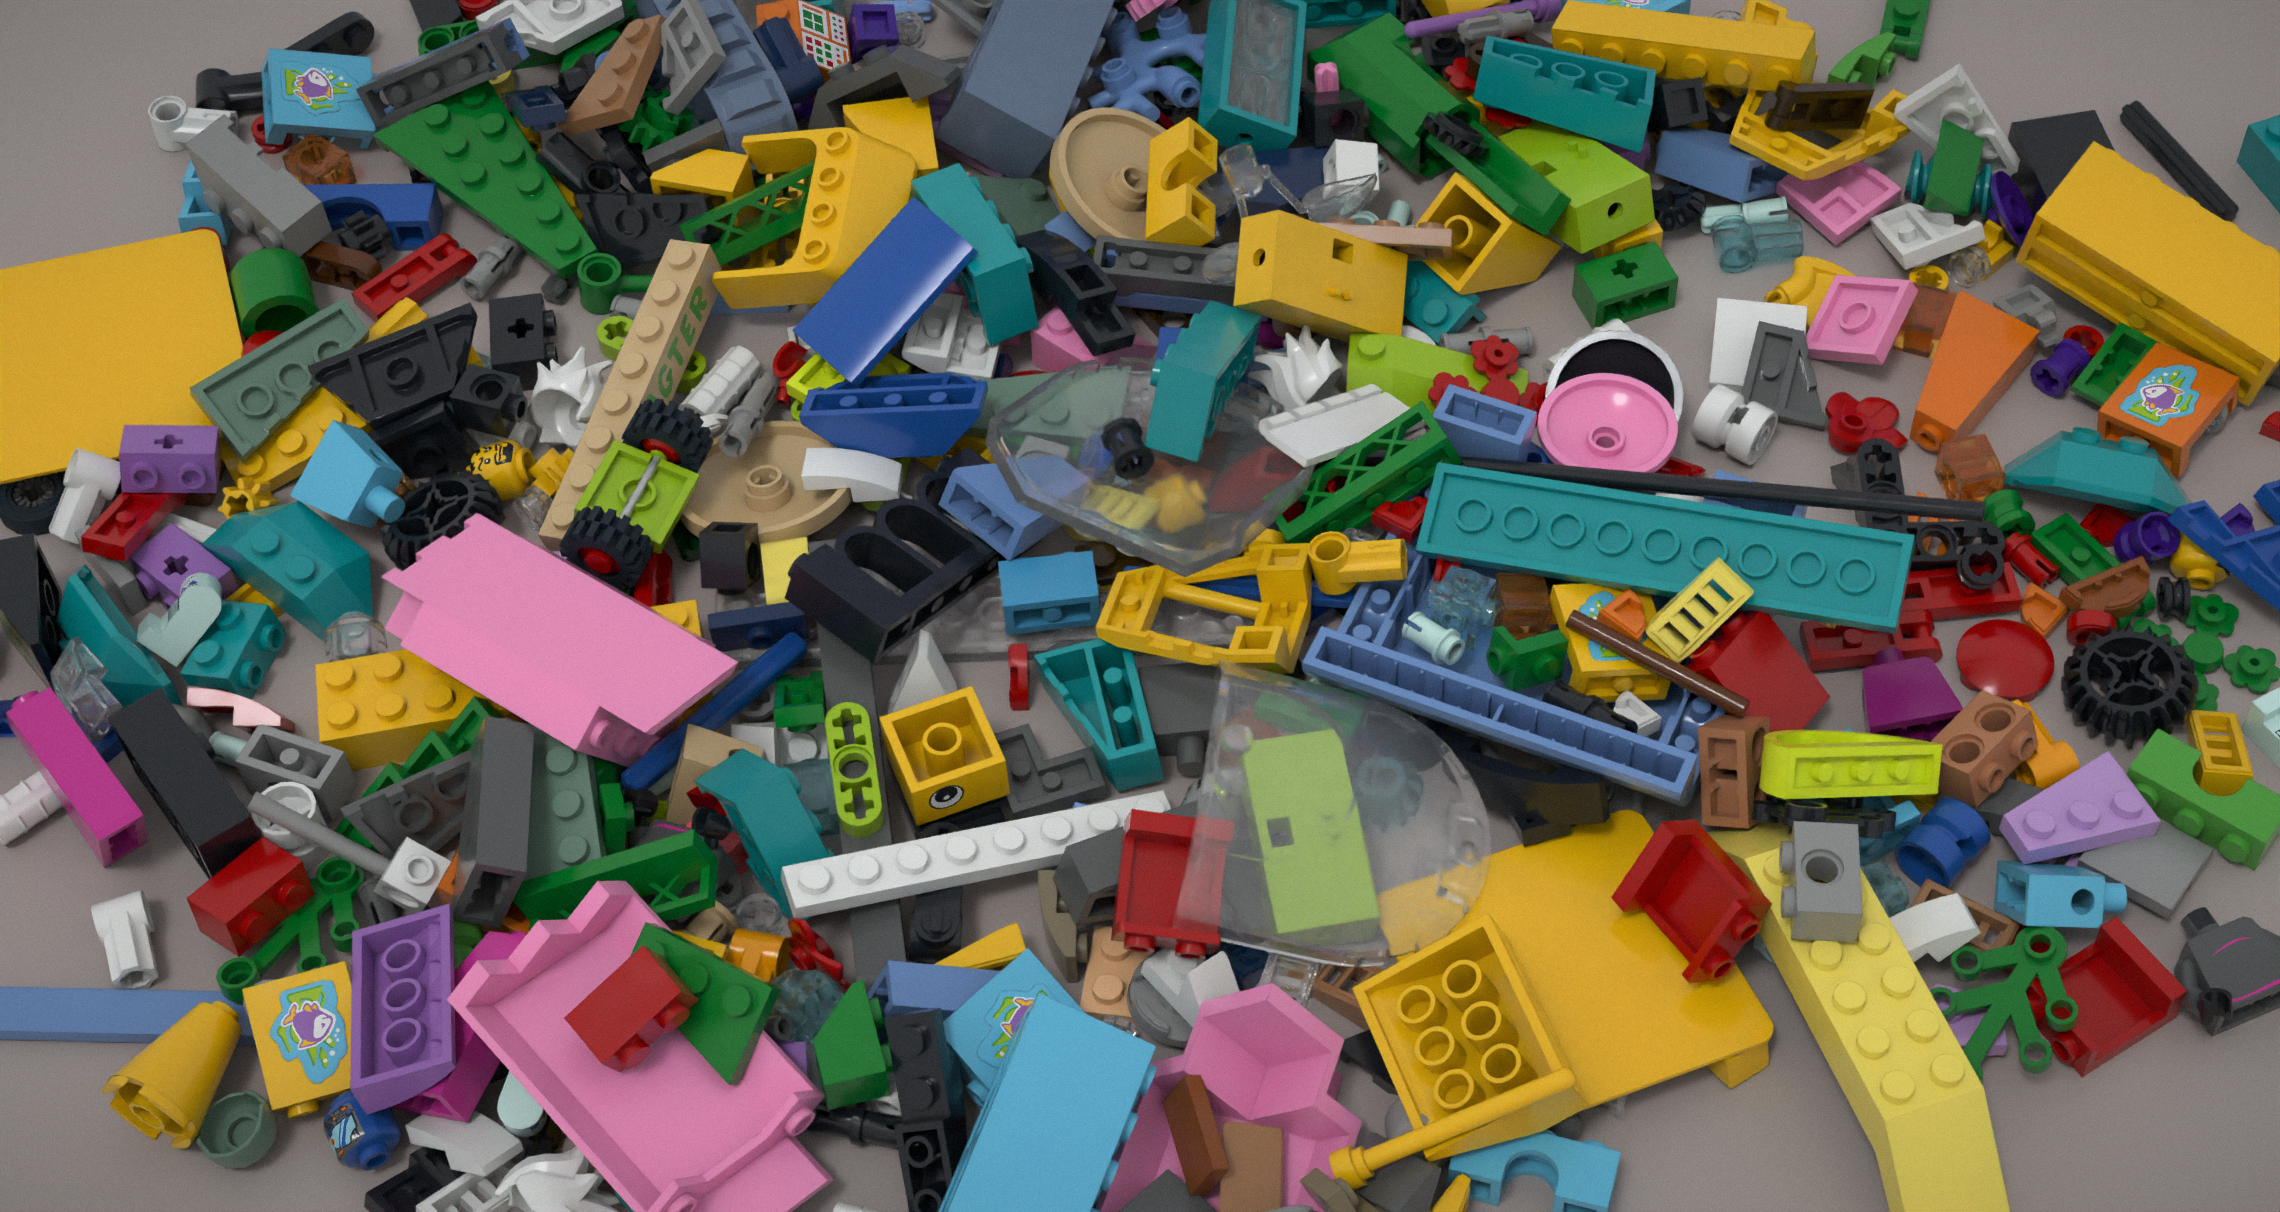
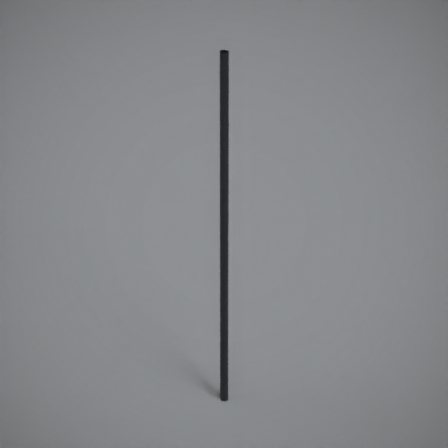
[1219,435,1985,522]

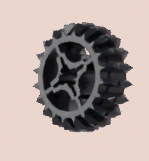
[380,470,506,571]
[2061,622,2199,748]

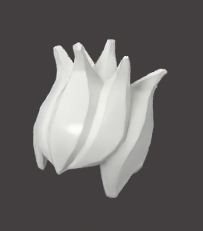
[1248,325,1342,414]
[529,346,612,450]
[495,1146,621,1212]

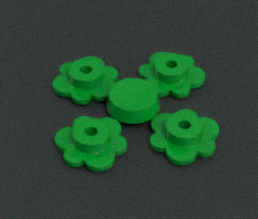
[2133,594,2280,711]

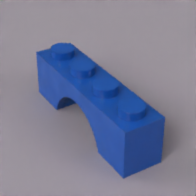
[304,183,444,251]

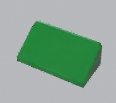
[1923,120,1984,216]

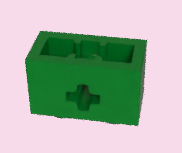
[1572,241,1679,330]

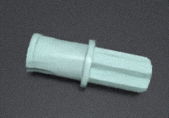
[1700,196,1788,233]

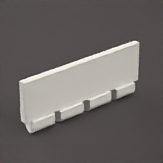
[1258,384,1425,468]

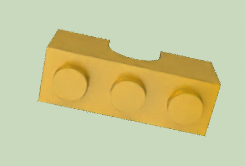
[1145,117,1218,247]

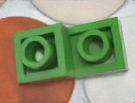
[1827,32,1897,89]

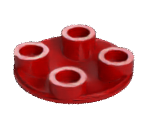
[1956,619,2054,703]

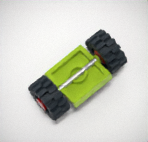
[559,399,713,590]

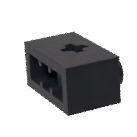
[489,293,559,391]

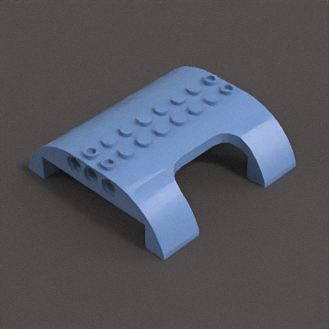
[1302,384,1808,807]

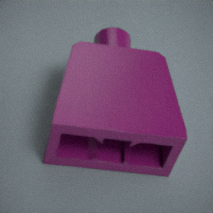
[1862,647,1963,742]

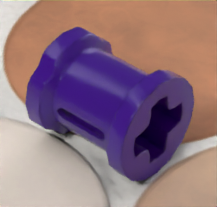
[2030,338,2091,397]

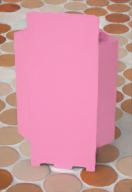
[381,513,738,767]
[1095,983,1362,1212]

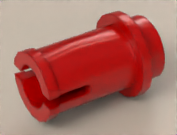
[2001,532,2061,590]

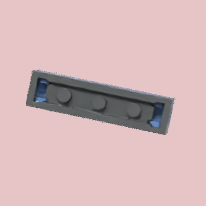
[356,17,530,127]
[1093,236,1268,322]

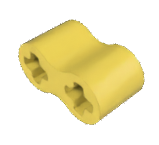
[760,537,809,617]

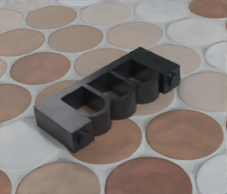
[785,446,1042,664]

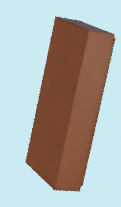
[1162,1075,1230,1196]

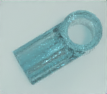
[1710,215,1804,274]

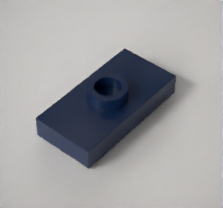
[708,602,810,652]

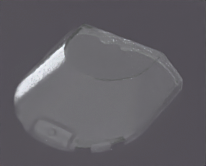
[985,357,1316,577]
[1172,659,1491,967]

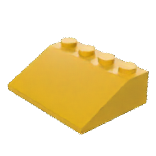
[1352,913,1589,1162]

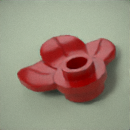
[1825,392,1908,453]
[787,918,851,994]

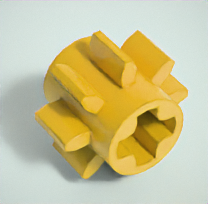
[528,447,574,503]
[218,477,280,519]

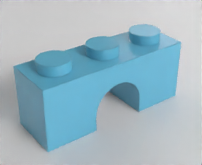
[1447,1129,1621,1212]

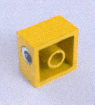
[879,686,1010,826]

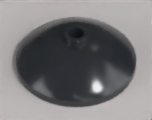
[1545,330,1684,424]

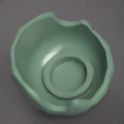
[196,1090,278,1168]

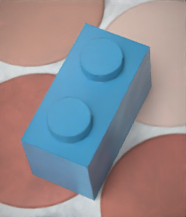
[998,551,1100,635]

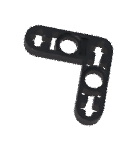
[1852,438,2005,571]

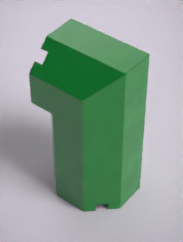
[1307,12,1480,180]

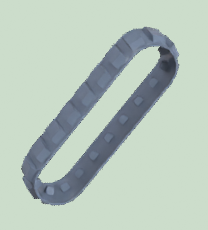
[631,0,799,180]

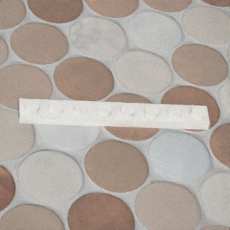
[781,790,1171,919]

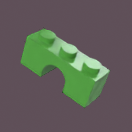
[2126,728,2280,871]

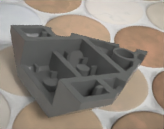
[807,44,962,130]

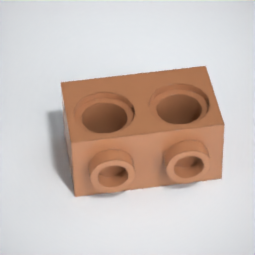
[1931,690,2038,808]
[1698,714,1770,829]

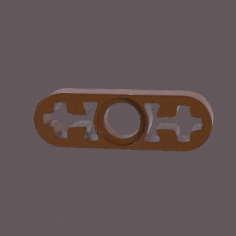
[262,241,383,291]

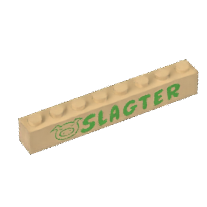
[538,239,723,551]

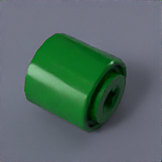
[229,248,320,341]

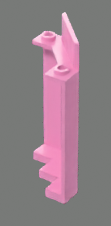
[447,881,834,1212]

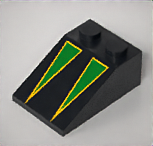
[0,533,67,700]

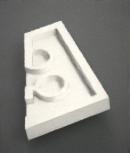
[1894,63,2020,176]

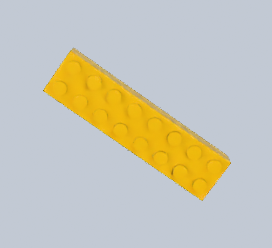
[315,599,713,771]

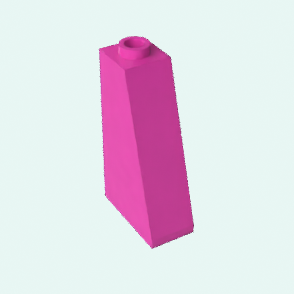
[6,687,148,868]
[391,931,527,1122]

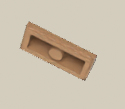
[1219,1122,1284,1212]

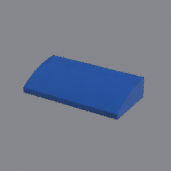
[792,197,978,387]

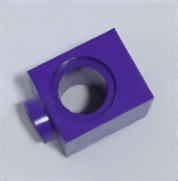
[848,4,899,65]

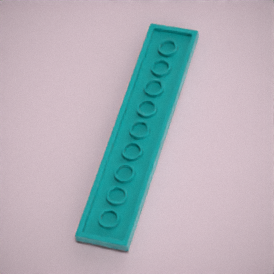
[1416,462,1916,634]

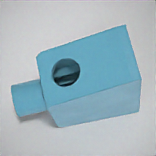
[290,420,405,528]
[1994,860,2127,928]

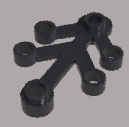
[1751,794,1896,839]

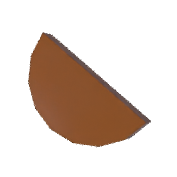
[2058,555,2150,619]

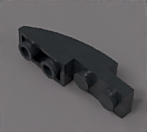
[1015,230,1136,357]
[884,1007,967,1212]

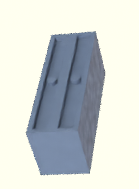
[934,0,1120,179]

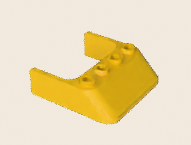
[712,127,918,309]

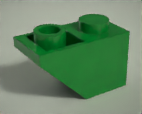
[813,980,894,1110]

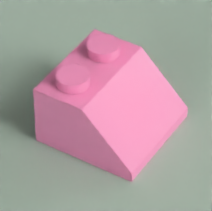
[1030,304,1157,376]

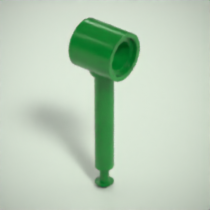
[577,253,654,314]

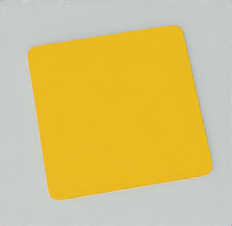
[0,229,243,484]
[1374,810,1774,1111]

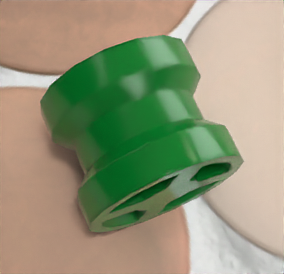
[1981,489,2036,540]

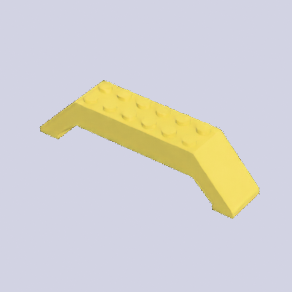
[1707,822,2010,1212]

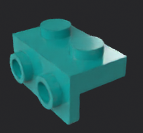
[1403,260,1487,345]
[180,600,287,700]

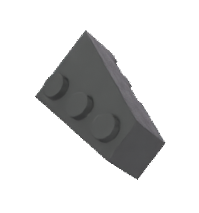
[1053,794,1239,925]

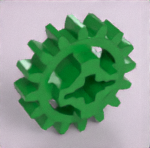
[619,84,706,152]

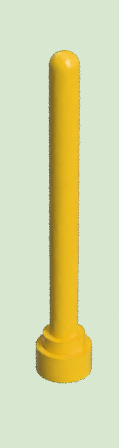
[1329,1068,1576,1191]

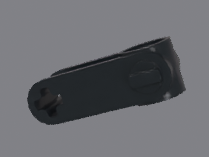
[909,822,963,964]

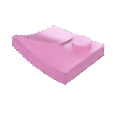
[1776,161,1902,245]

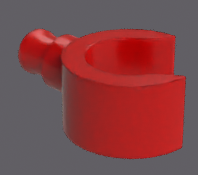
[772,341,808,405]

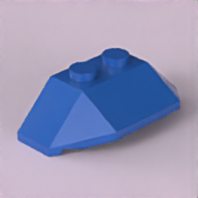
[799,372,988,458]

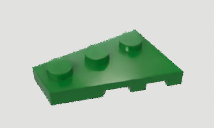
[630,922,781,1085]

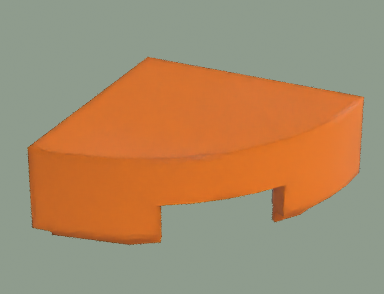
[2020,582,2070,640]
[1596,588,1646,643]

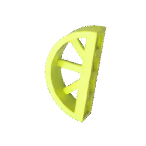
[1759,730,1943,799]

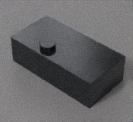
[2008,110,2115,219]
[107,688,261,880]

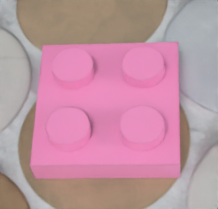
[1805,275,1918,365]

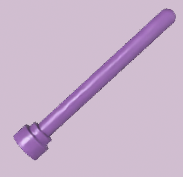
[1404,0,1561,39]

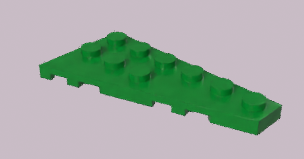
[373,80,599,279]

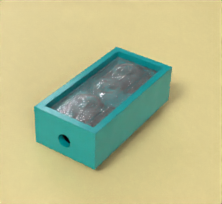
[1198,0,1307,153]

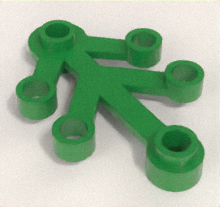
[216,856,366,1004]
[1930,926,2078,1084]

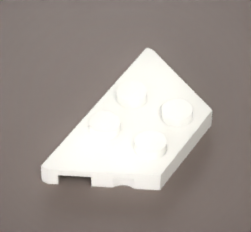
[476,0,625,55]

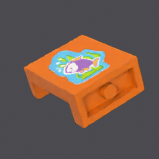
[2097,342,2240,478]

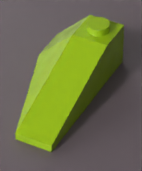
[1346,333,1528,426]

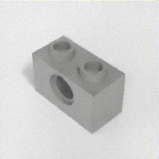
[235,724,357,822]
[1779,821,1863,942]

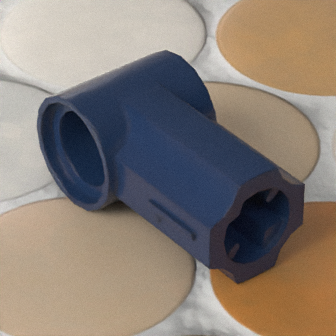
[753,16,824,104]

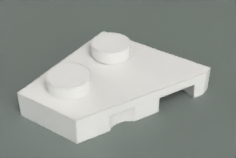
[1870,203,1985,270]

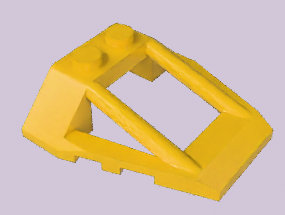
[1729,52,1912,181]
[1095,543,1312,676]

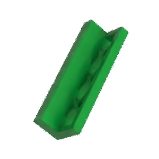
[1425,119,1572,236]
[679,160,815,266]
[1265,401,1462,544]
[513,829,718,932]

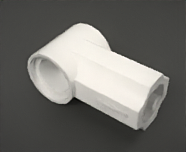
[148,96,239,152]
[48,447,121,544]
[91,890,159,990]

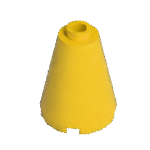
[102,1001,242,1149]

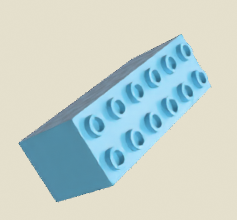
[938,993,1157,1212]

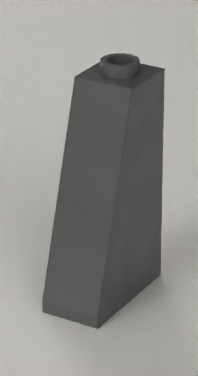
[451,716,534,928]

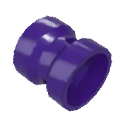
[2113,511,2181,565]

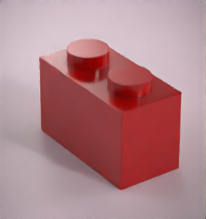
[186,837,315,957]
[564,945,698,1072]

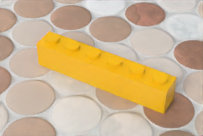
[1551,0,1816,92]

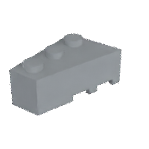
[185,114,332,257]

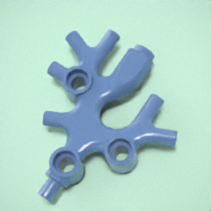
[1086,6,1206,122]

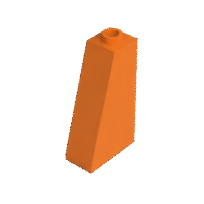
[1909,290,2040,460]

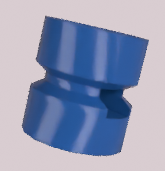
[1894,798,1991,888]

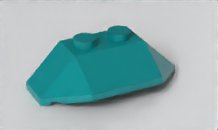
[2002,427,2191,516]
[201,501,374,653]
[56,564,184,709]

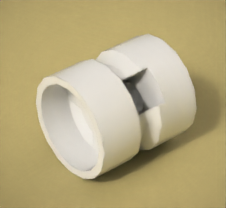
[1691,384,1778,465]
[252,782,329,871]

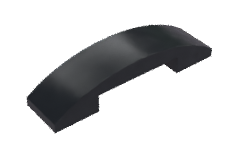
[1434,727,1610,825]

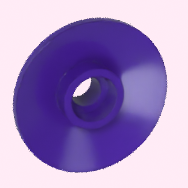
[1987,171,2034,248]

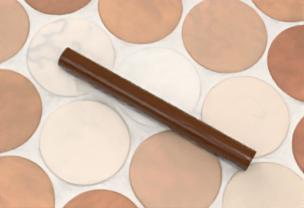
[1566,609,1750,718]

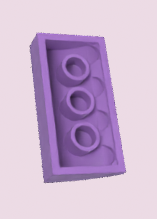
[350,903,456,1115]

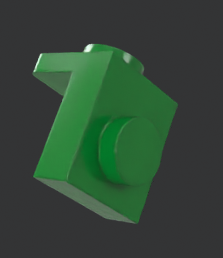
[1486,625,1569,692]
[598,783,634,856]

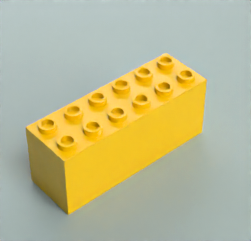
[2015,141,2280,407]

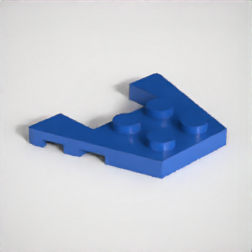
[2168,480,2280,612]

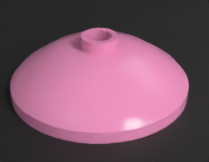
[1537,373,1678,473]

